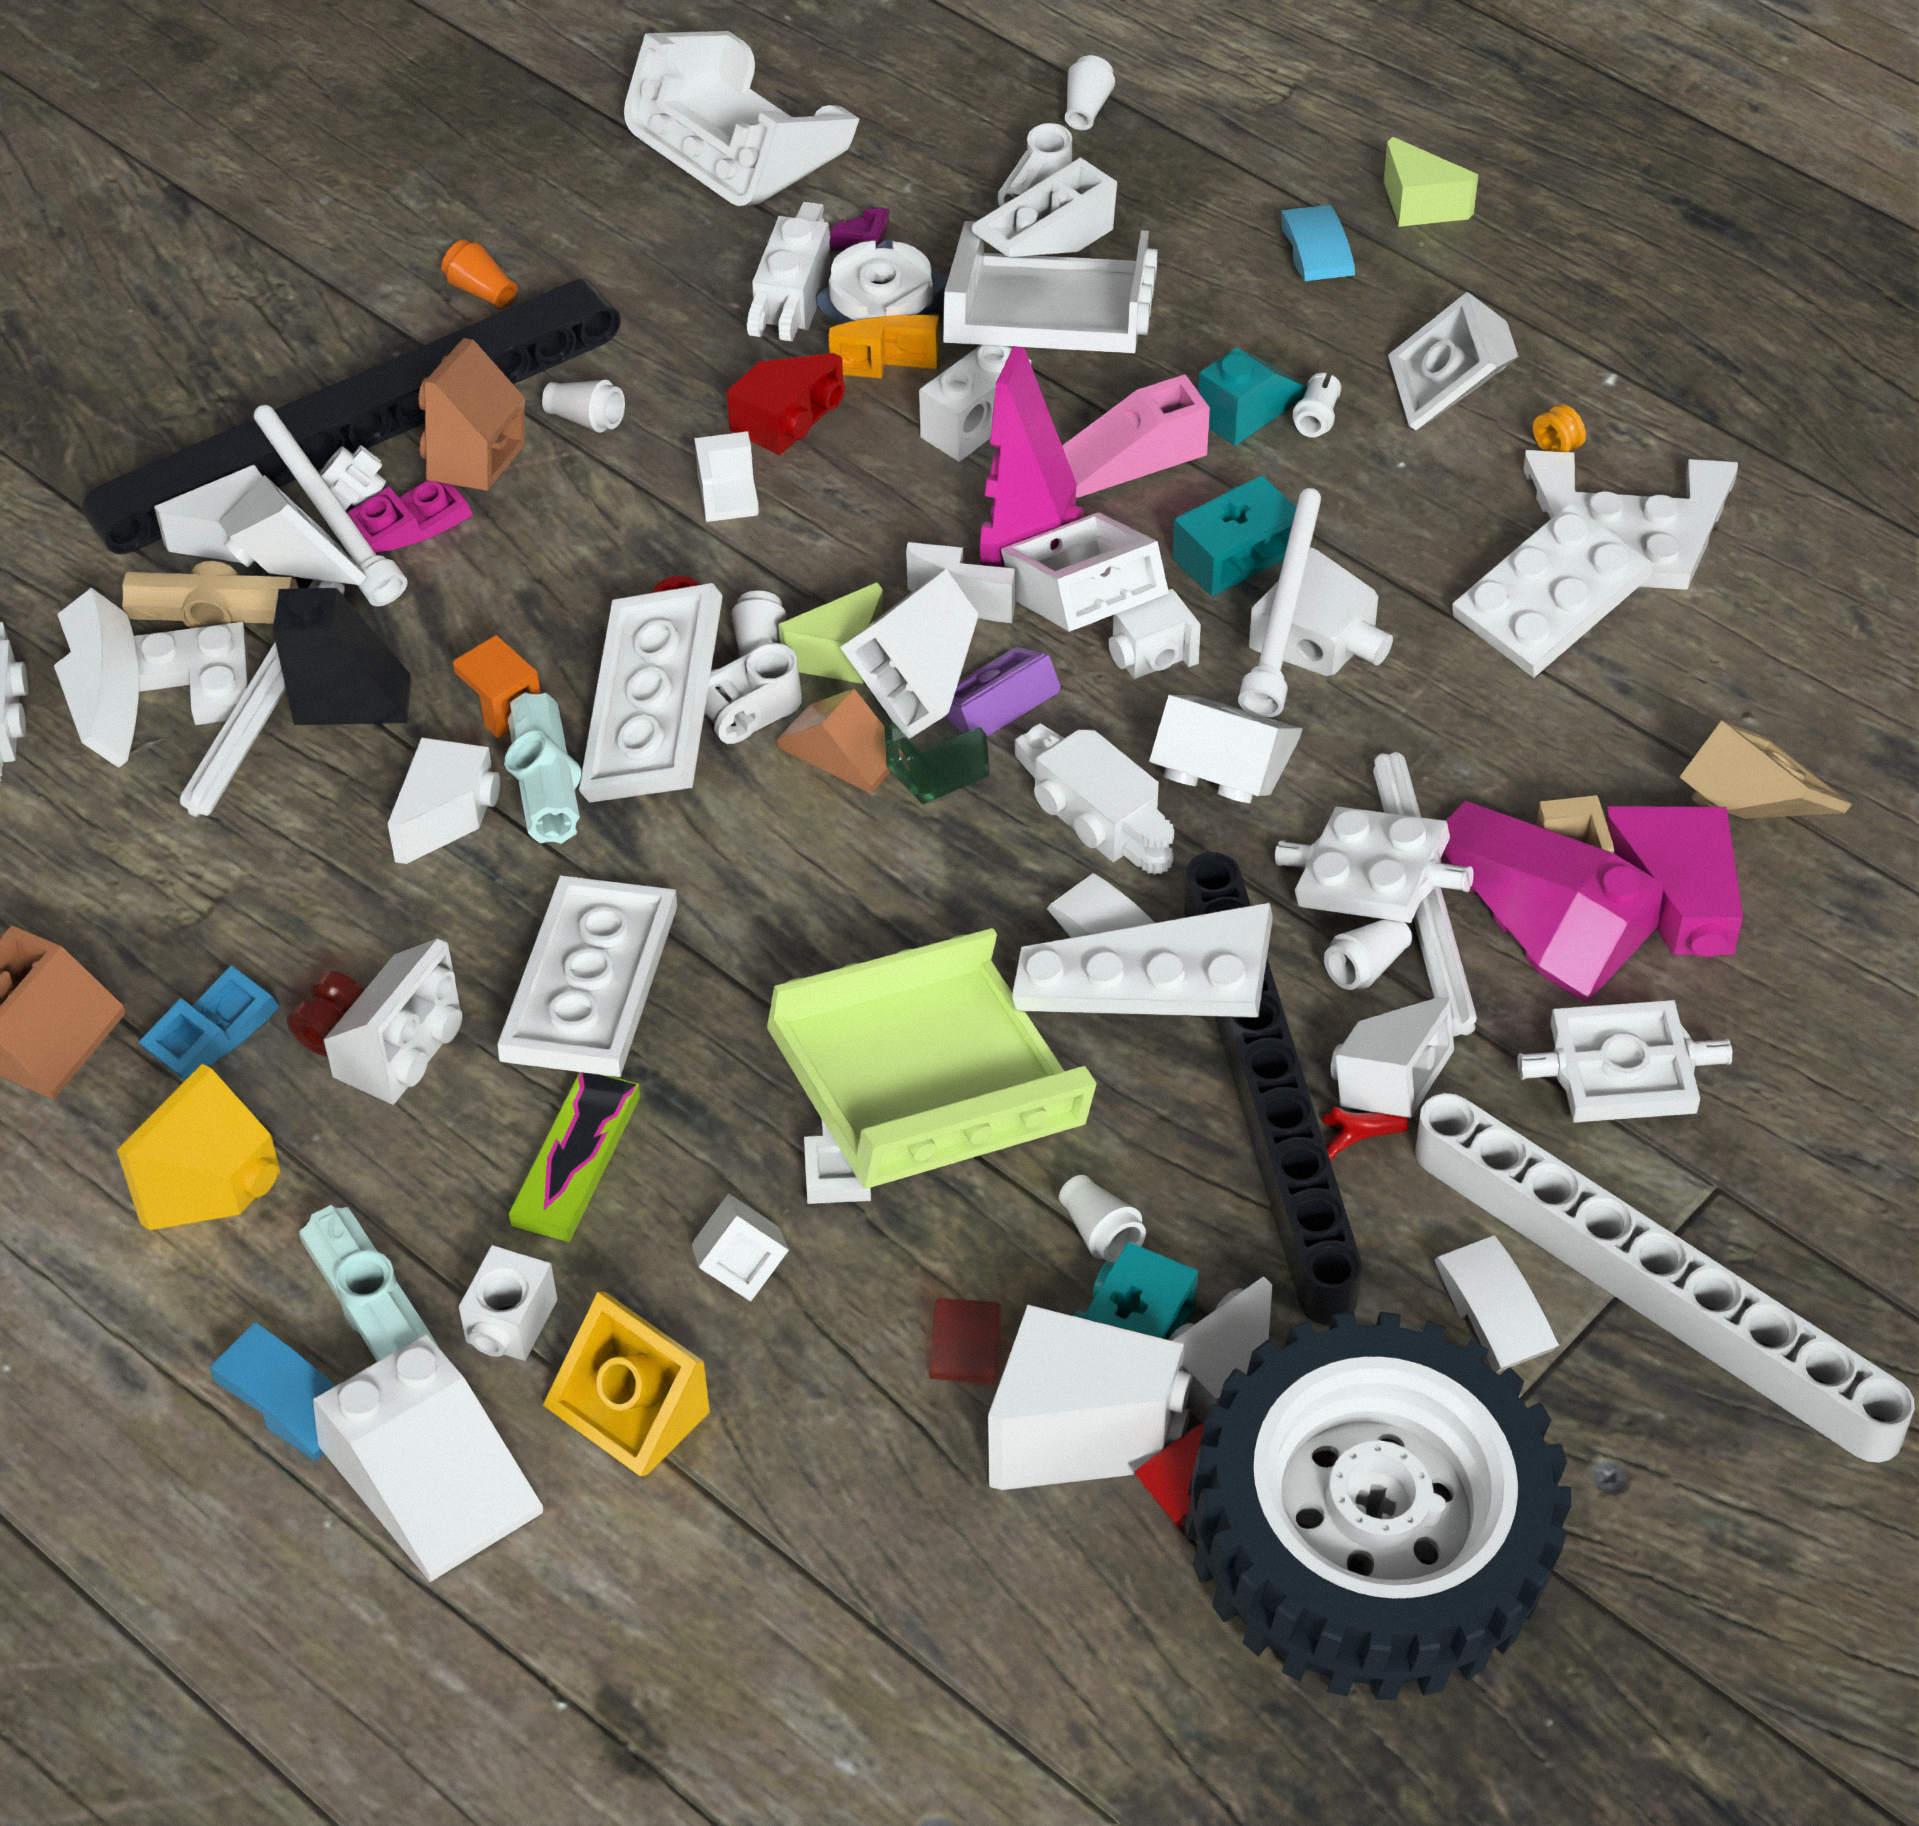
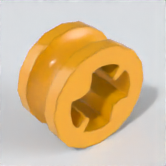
[1533,404,1586,452]

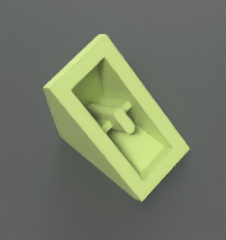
[1383,137,1479,227]
[778,582,884,684]

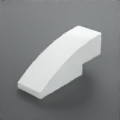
[54,588,139,768]

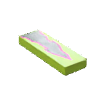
[509,1072,640,1243]

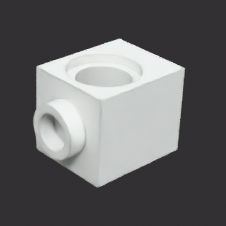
[459,1245,557,1361]

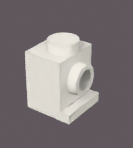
[1109,589,1201,679]

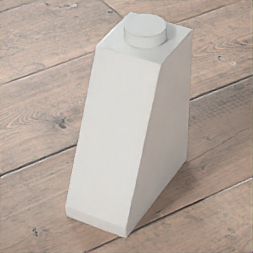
[840,569,979,740]

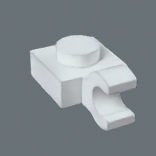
[804,1120,871,1204]

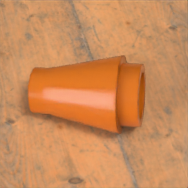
[441,239,518,309]

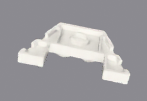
[1523,450,1738,590]

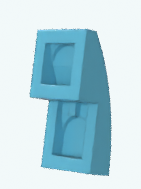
[1281,205,1355,281]

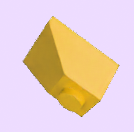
[117,1063,281,1230]

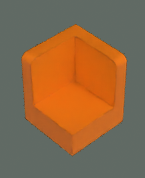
[453,635,541,738]

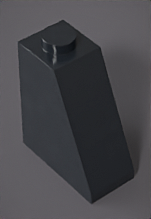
[273,588,412,725]

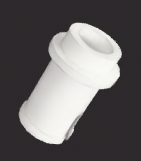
[1292,372,1341,437]

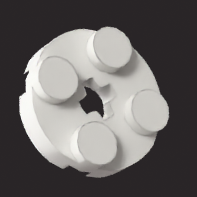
[829,241,933,321]

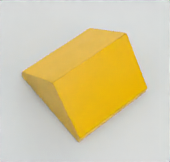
[543,1291,710,1477]

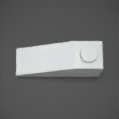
[972,157,1117,257]

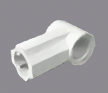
[998,123,1072,206]

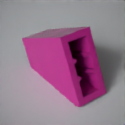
[1605,806,1743,957]

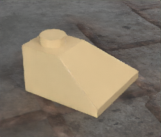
[1680,720,1852,819]

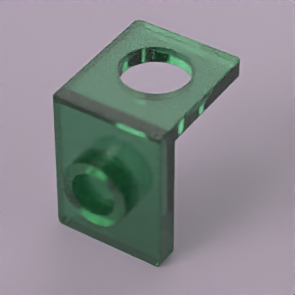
[884,721,990,805]

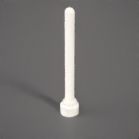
[254,405,408,606]
[1238,488,1321,717]

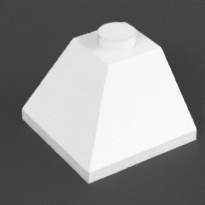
[1388,292,1518,431]
[218,475,366,585]

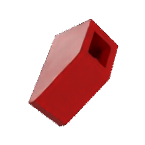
[726,353,845,456]

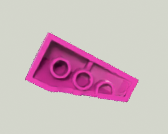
[980,346,1083,568]
[1441,801,1664,1003]

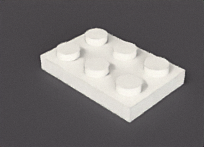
[1452,503,1652,678]

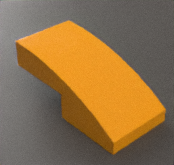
[828,315,940,379]

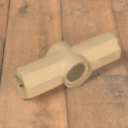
[122,561,298,629]

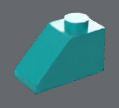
[1198,347,1307,446]

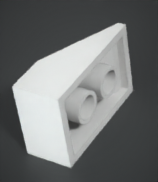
[313,1334,543,1582]

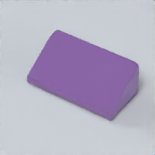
[944,647,1060,742]

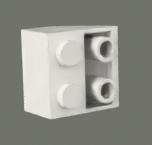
[324,938,462,1105]

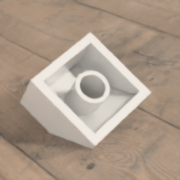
[1149,695,1303,803]

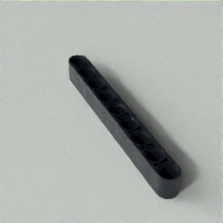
[1184,852,1362,1325]

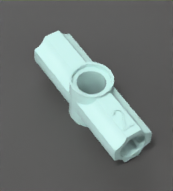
[504,692,581,844]
[299,1205,438,1362]

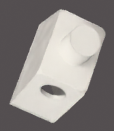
[1249,547,1393,676]

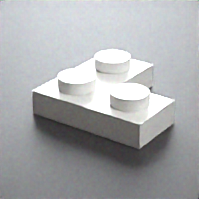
[134,622,250,725]

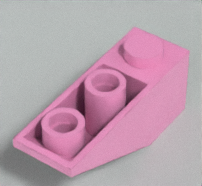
[1062,374,1210,498]

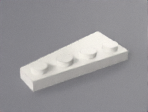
[1012,903,1273,1017]

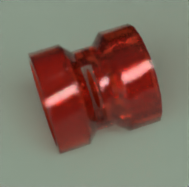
[287,971,364,1057]

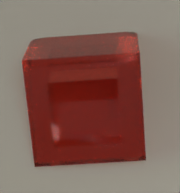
[929,1298,1001,1384]

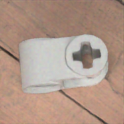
[704,643,802,744]

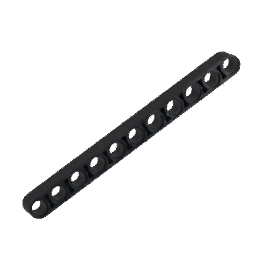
[82,279,621,554]

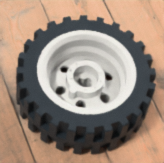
[1186,1312,1571,1700]

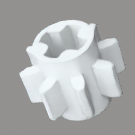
[319,445,386,511]

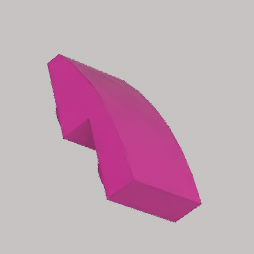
[347,480,473,553]

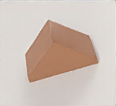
[777,688,904,794]

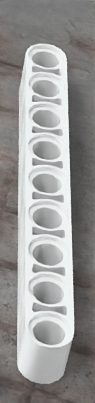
[1415,1093,1915,1463]

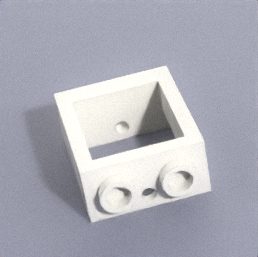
[1001,512,1169,632]

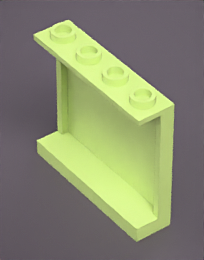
[767,928,1097,1189]

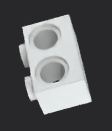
[919,345,1031,462]

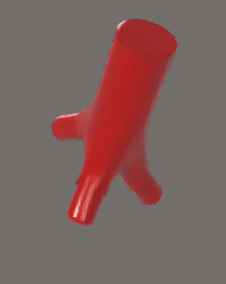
[1323,1107,1408,1162]

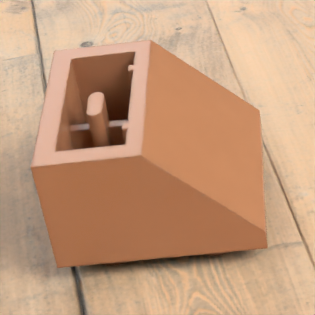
[419,338,525,491]
[0,925,126,1100]

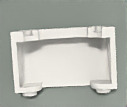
[624,31,859,206]

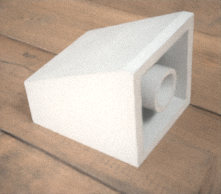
[988,1305,1193,1490]

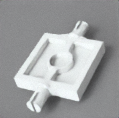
[1275,806,1474,923]
[1517,1000,1732,1123]

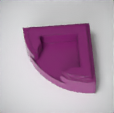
[829,208,889,251]

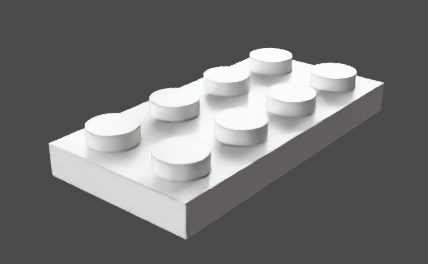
[579,583,723,803]
[497,875,677,1077]

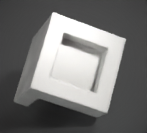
[694,432,759,522]
[692,1193,789,1302]

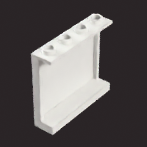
[943,221,1158,353]

